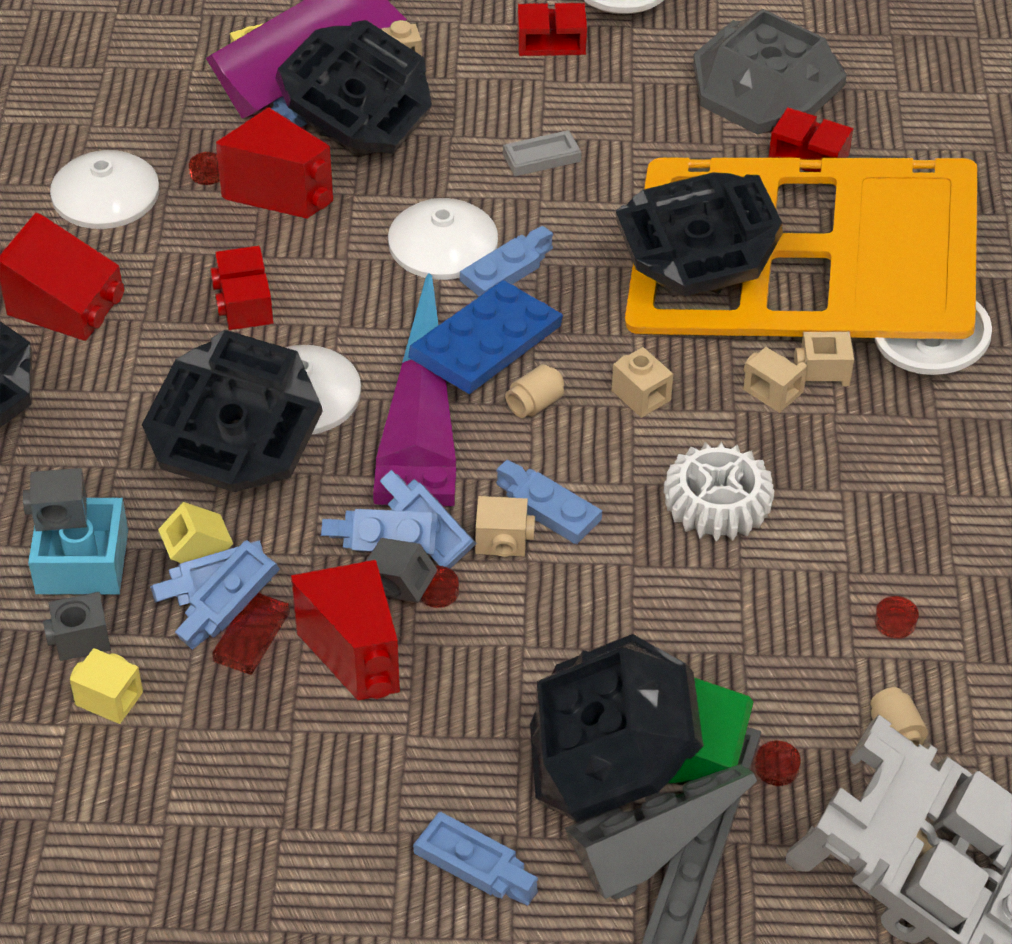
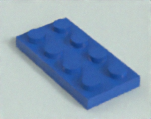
[408,280,563,394]

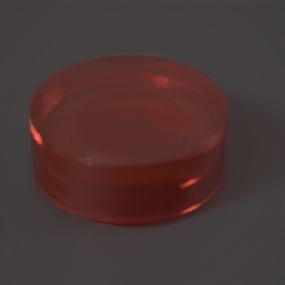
[189,152,220,185]
[420,566,459,608]
[874,596,919,638]
[755,740,801,786]

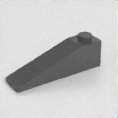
[565,764,757,899]

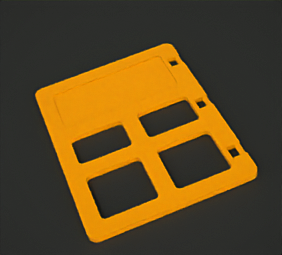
[625,157,977,339]

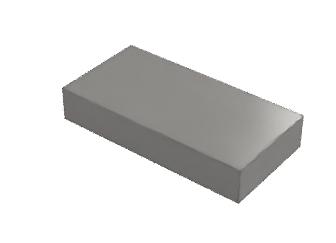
[503,130,581,177]

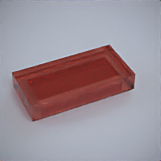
[212,593,290,675]

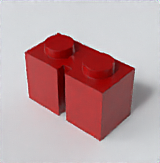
[517,3,587,56]
[768,107,854,172]
[210,245,274,330]

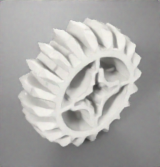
[664,441,774,542]

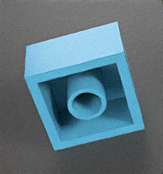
[28,498,128,594]

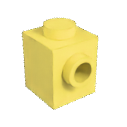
[158,502,233,564]
[70,648,143,724]

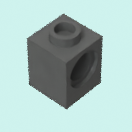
[23,468,87,531]
[367,538,438,603]
[43,592,111,661]

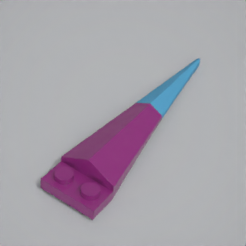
[373,273,456,506]

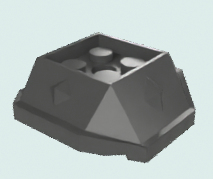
[693,9,847,135]

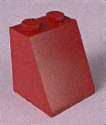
[216,107,333,219]
[0,212,124,341]
[291,560,400,701]

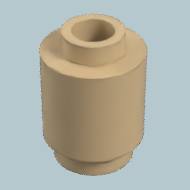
[505,364,564,418]
[870,687,928,746]

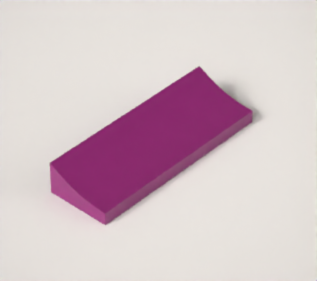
[206,0,407,119]

